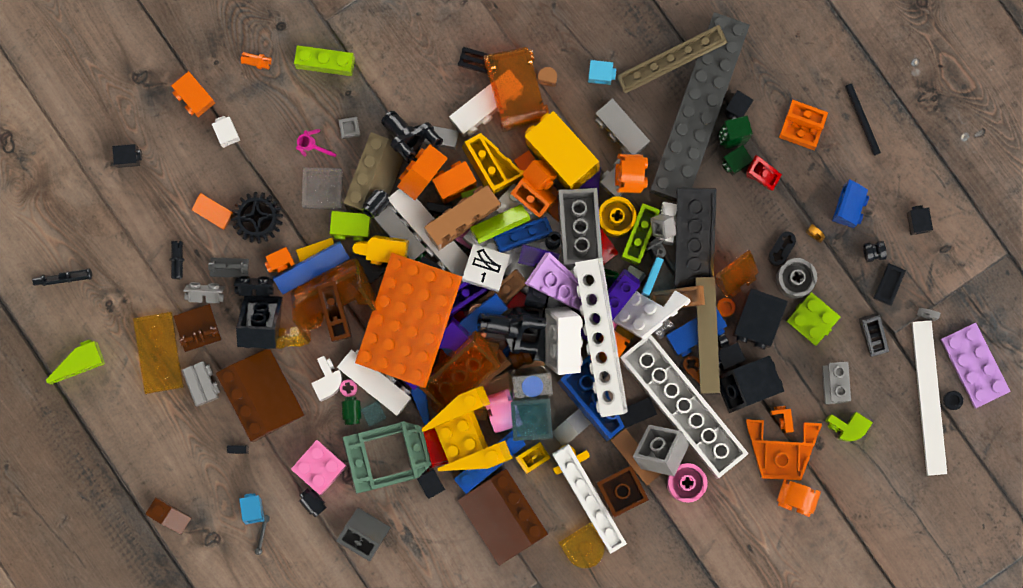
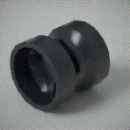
[863,241,887,262]

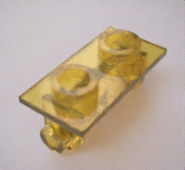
[276,326,309,349]

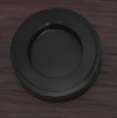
[943,391,963,410]

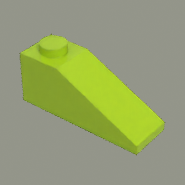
[46,340,105,384]

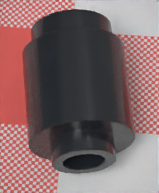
[362,190,390,219]
[299,488,327,517]

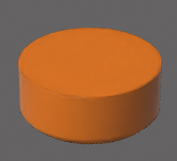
[716,298,736,318]

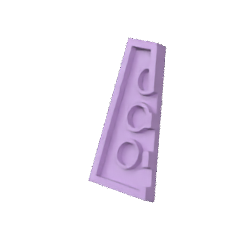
[525,253,597,312]

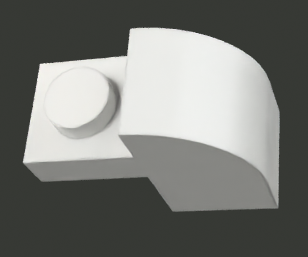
[311,356,343,401]

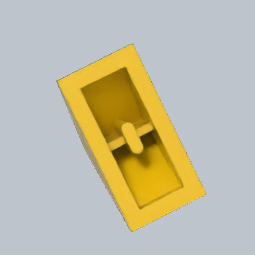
[515,442,551,474]

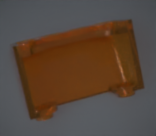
[483,47,549,132]

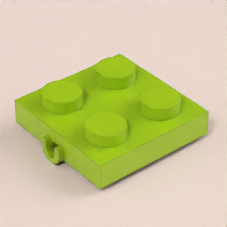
[786,292,841,346]

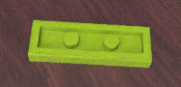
[470,204,530,244]

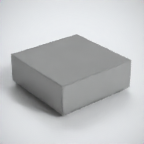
[339,117,360,139]

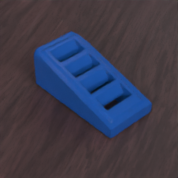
[411,386,430,425]

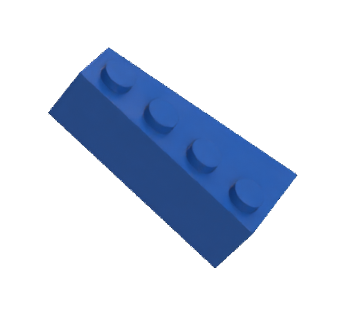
[558,355,625,442]

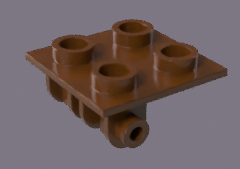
[173,304,221,352]

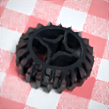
[231,192,283,244]

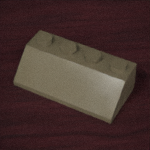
[344,132,404,217]

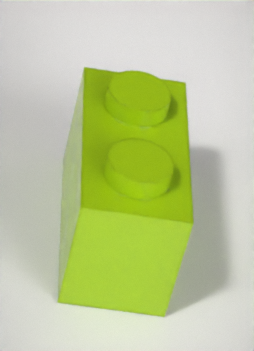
[330,211,371,242]

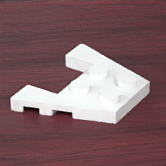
[613,265,691,340]

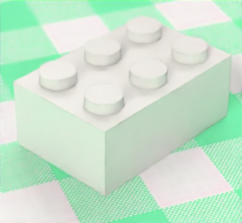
[545,306,583,375]

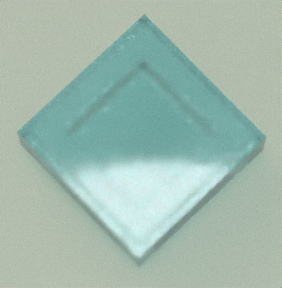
[361,401,387,427]

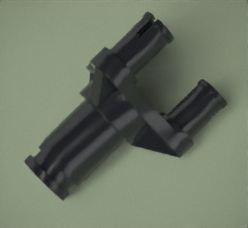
[381,111,443,164]
[477,307,546,355]

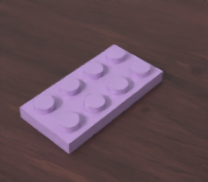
[940,323,1011,408]

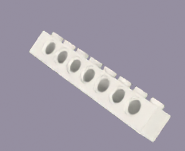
[573,258,628,417]

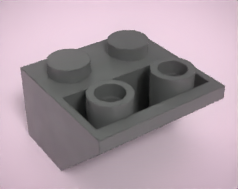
[336,508,391,561]

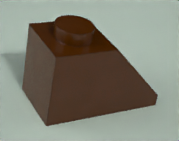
[145,498,192,535]

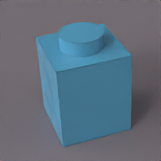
[240,493,264,525]

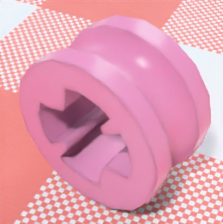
[340,379,357,397]

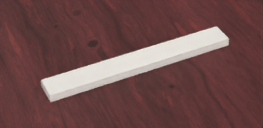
[911,320,947,476]

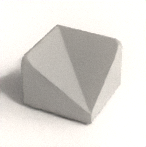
[650,214,676,239]

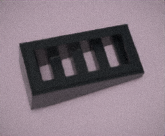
[859,313,889,357]

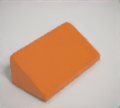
[192,193,234,230]

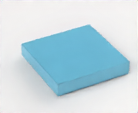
[641,257,664,298]

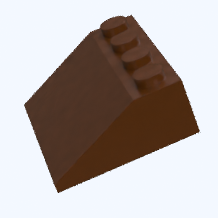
[216,349,305,442]
[458,469,548,566]

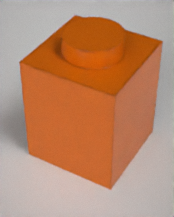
[522,160,557,190]

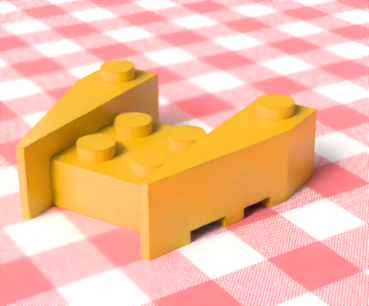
[421,386,513,471]

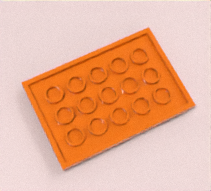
[355,253,462,388]

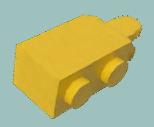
[352,235,409,265]

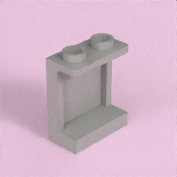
[822,362,851,404]

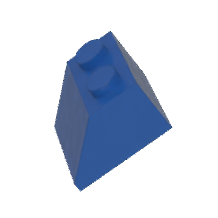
[832,179,869,228]

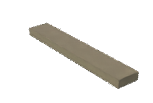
[617,25,728,94]
[695,277,720,394]

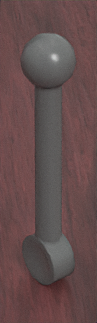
[255,515,270,555]

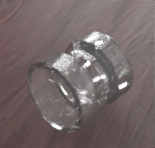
[653,319,675,340]

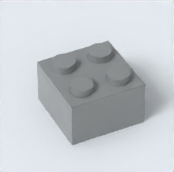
[633,425,689,476]

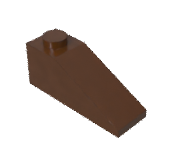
[316,281,352,342]

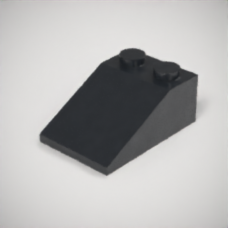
[236,295,283,349]

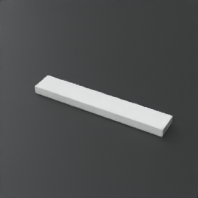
[552,444,627,554]

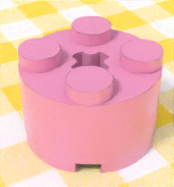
[486,389,521,433]
[667,463,707,503]

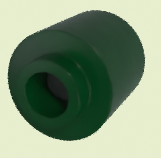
[341,397,362,425]

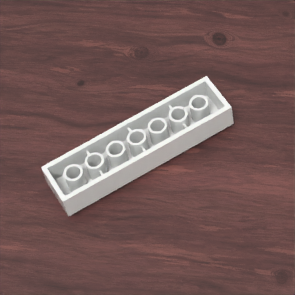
[619,335,749,479]

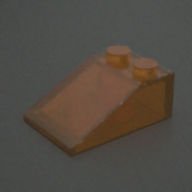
[715,250,759,298]

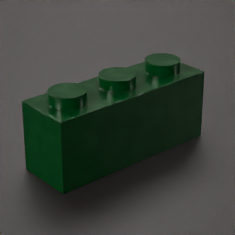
[718,115,753,150]

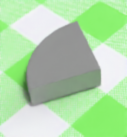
[917,308,941,321]

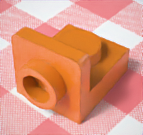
[770,406,794,433]

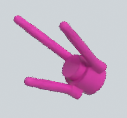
[296,129,336,157]

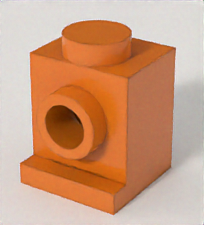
[265,247,296,273]

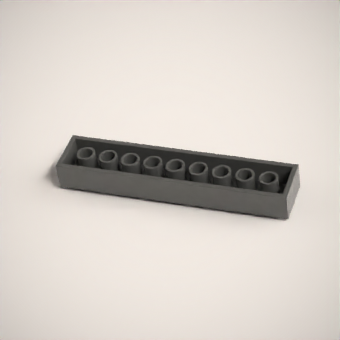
[649,12,750,202]

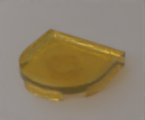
[558,522,604,568]

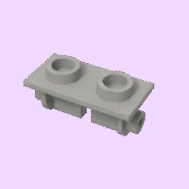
[183,282,225,303]

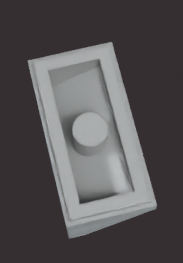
[422,126,459,150]

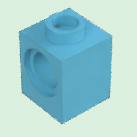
[588,60,616,85]

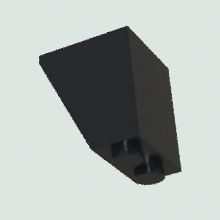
[732,288,788,350]
[719,356,784,413]

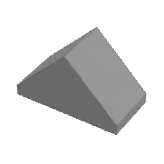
[551,409,591,446]

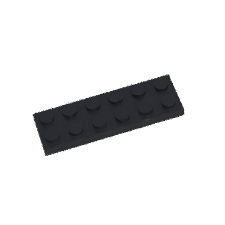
[674,188,717,289]

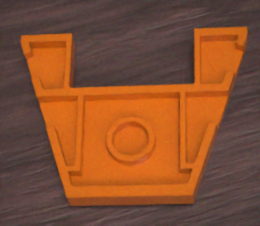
[746,419,822,481]

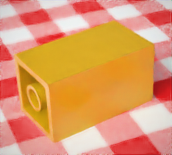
[525,111,600,190]

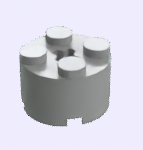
[776,258,817,299]

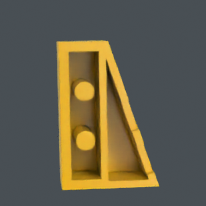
[462,133,524,194]

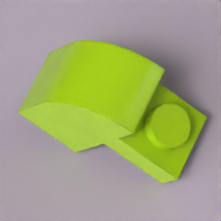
[825,412,873,442]

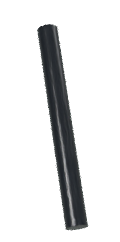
[845,83,881,156]

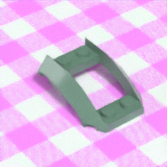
[342,421,431,494]

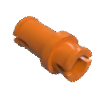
[241,52,272,70]

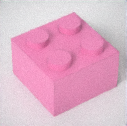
[291,440,347,495]

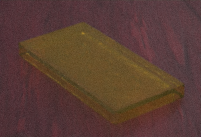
[133,312,184,394]

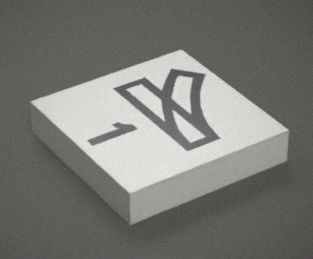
[462,244,510,292]

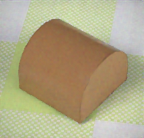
[537,67,557,87]

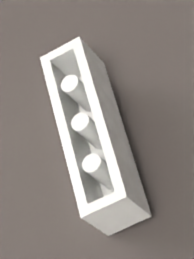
[449,70,523,137]
[337,349,412,416]

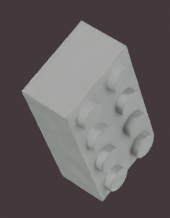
[557,188,603,270]

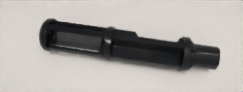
[32,268,93,286]

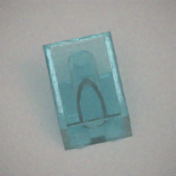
[511,399,553,441]

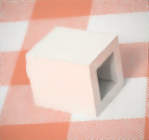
[212,116,240,148]

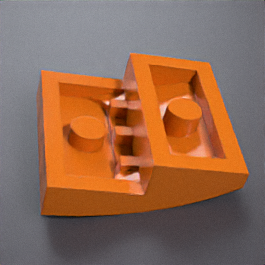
[779,100,828,151]

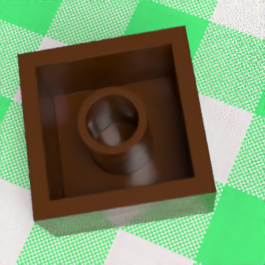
[596,465,649,518]

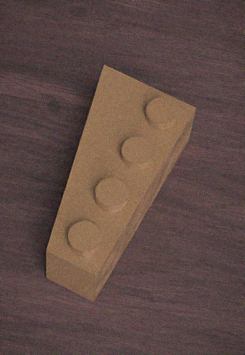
[424,185,501,251]

